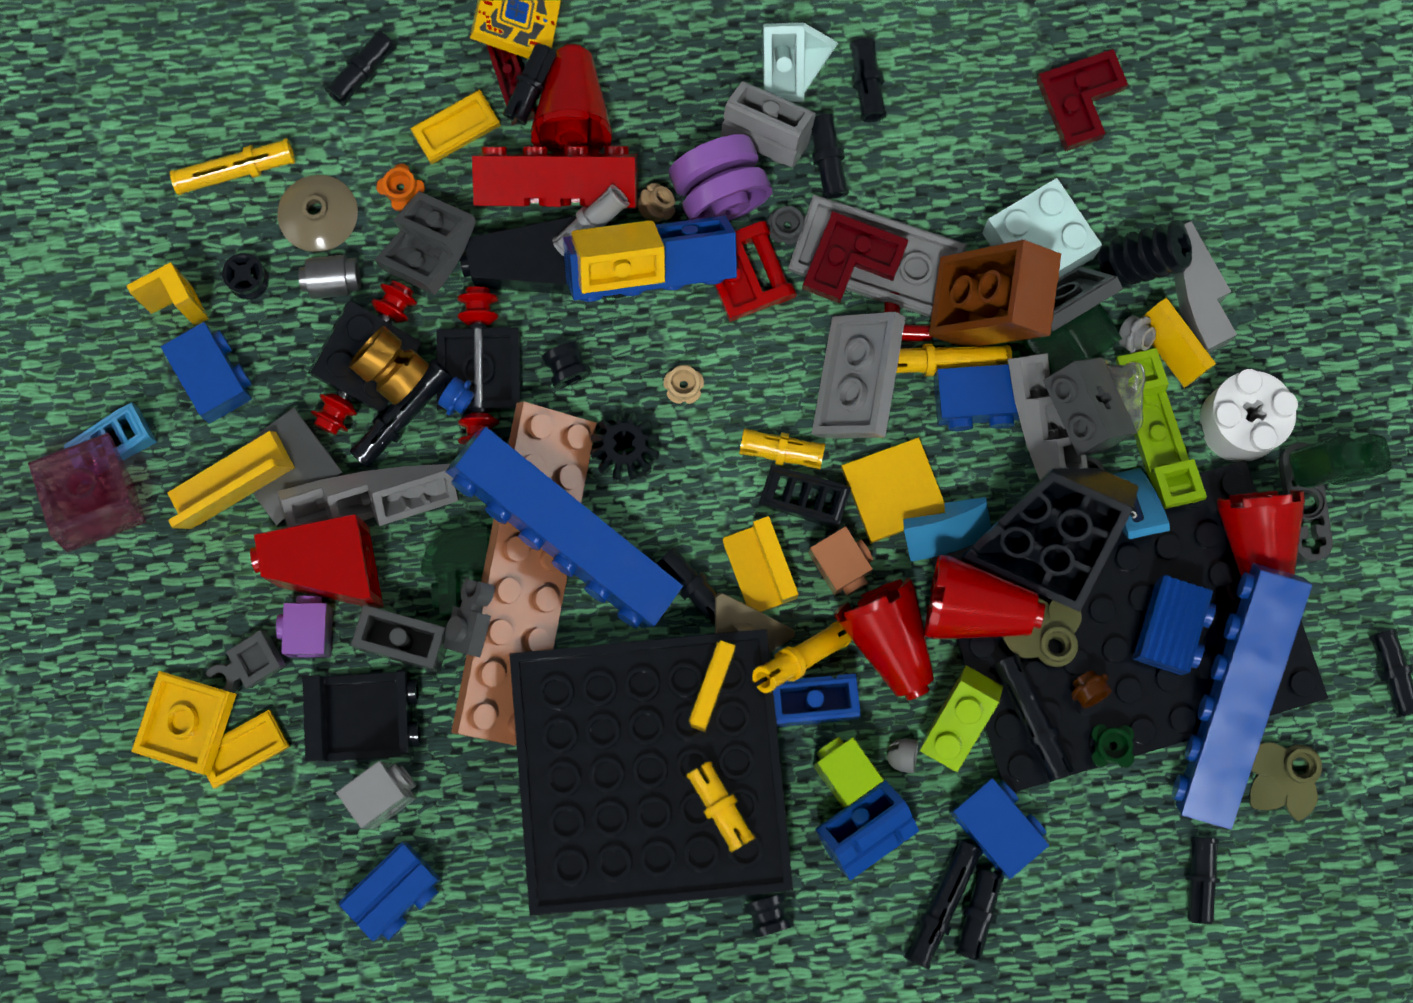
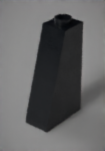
[460,216,626,298]

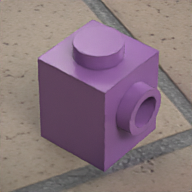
[276,596,333,658]

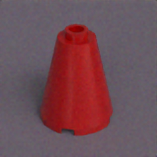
[531,44,612,154]
[1217,490,1305,577]
[924,555,1045,639]
[834,578,934,700]

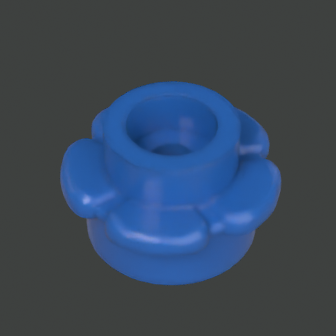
[438,377,475,416]

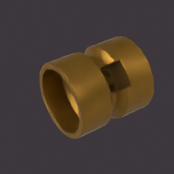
[349,326,429,405]

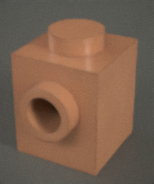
[808,526,874,596]

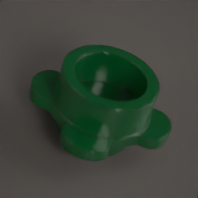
[1091,724,1135,768]

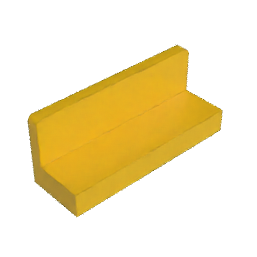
[167,431,295,529]

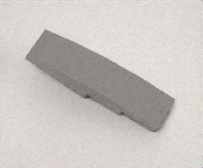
[1008,353,1088,480]
[277,464,458,528]

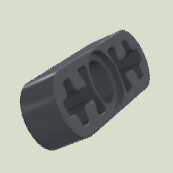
[1278,442,1333,563]

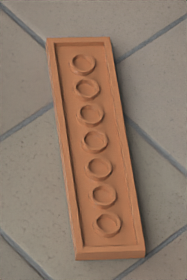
[451,401,596,746]

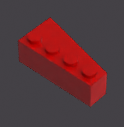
[472,145,638,208]

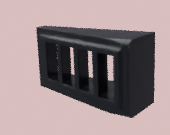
[759,465,852,530]

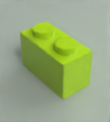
[920,665,1003,772]
[813,736,884,808]

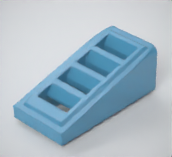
[63,402,157,482]

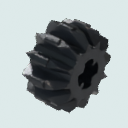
[590,412,660,482]

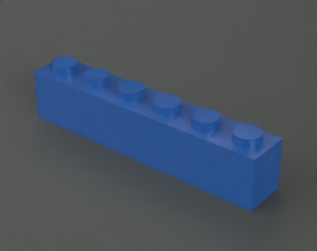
[445,427,683,629]
[1172,563,1312,830]

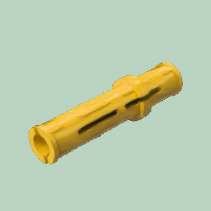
[170,138,295,195]
[896,343,1012,377]
[752,621,852,693]

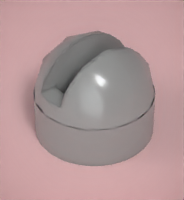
[887,738,918,774]

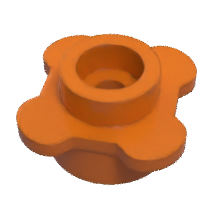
[376,164,425,211]

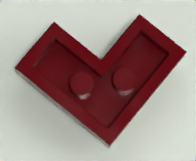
[1036,49,1128,152]
[802,211,909,304]

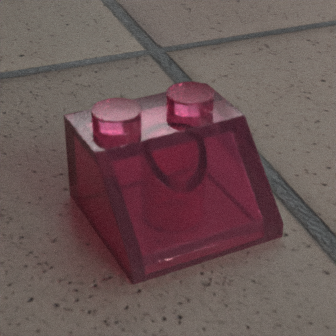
[28,433,146,553]

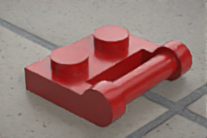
[714,221,797,322]

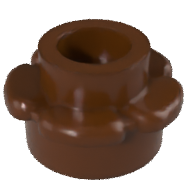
[1071,671,1112,709]

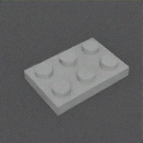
[812,312,906,439]

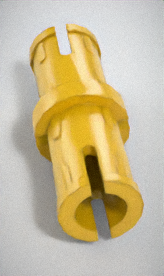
[739,428,825,470]
[686,761,755,852]

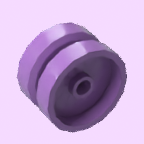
[669,134,772,221]

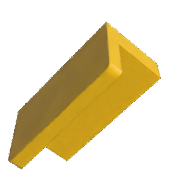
[571,221,665,294]
[127,262,209,326]
[723,516,799,612]

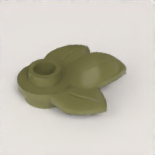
[1003,598,1082,667]
[1249,742,1322,821]

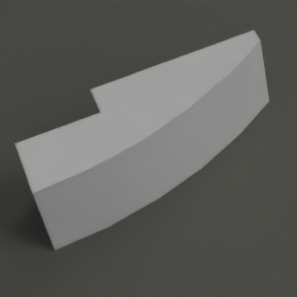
[1174,221,1237,353]

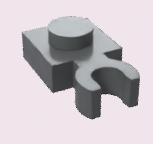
[443,579,495,657]
[206,630,287,693]

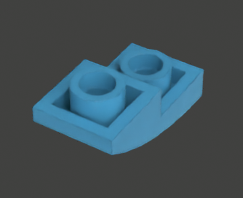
[903,497,991,562]

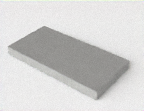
[788,194,967,318]

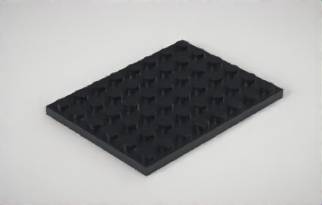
[930,460,1328,792]

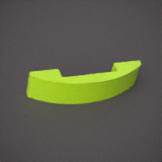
[1116,348,1207,509]

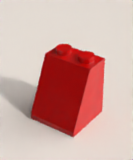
[250,514,384,609]

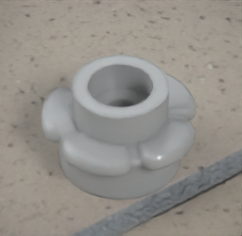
[1118,315,1156,354]

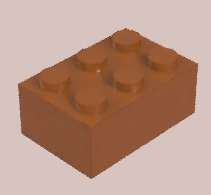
[929,240,1061,347]

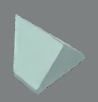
[762,23,838,102]

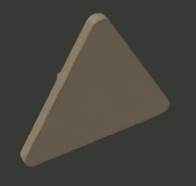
[715,592,795,653]

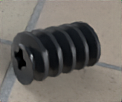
[1098,220,1192,287]

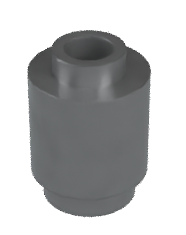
[298,255,361,299]

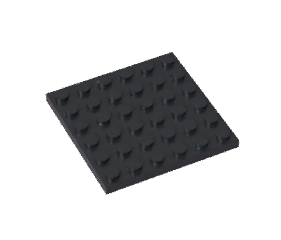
[510,629,793,916]

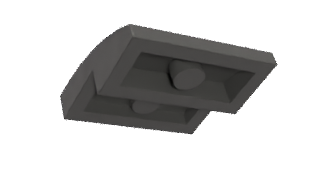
[375,191,476,296]
[246,407,343,527]

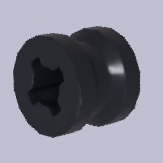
[222,253,269,300]
[542,341,592,389]
[744,892,794,938]

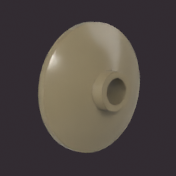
[277,175,358,252]

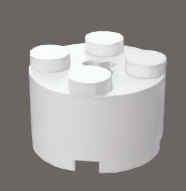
[1200,369,1298,462]

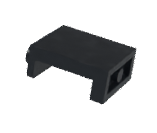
[302,669,421,764]

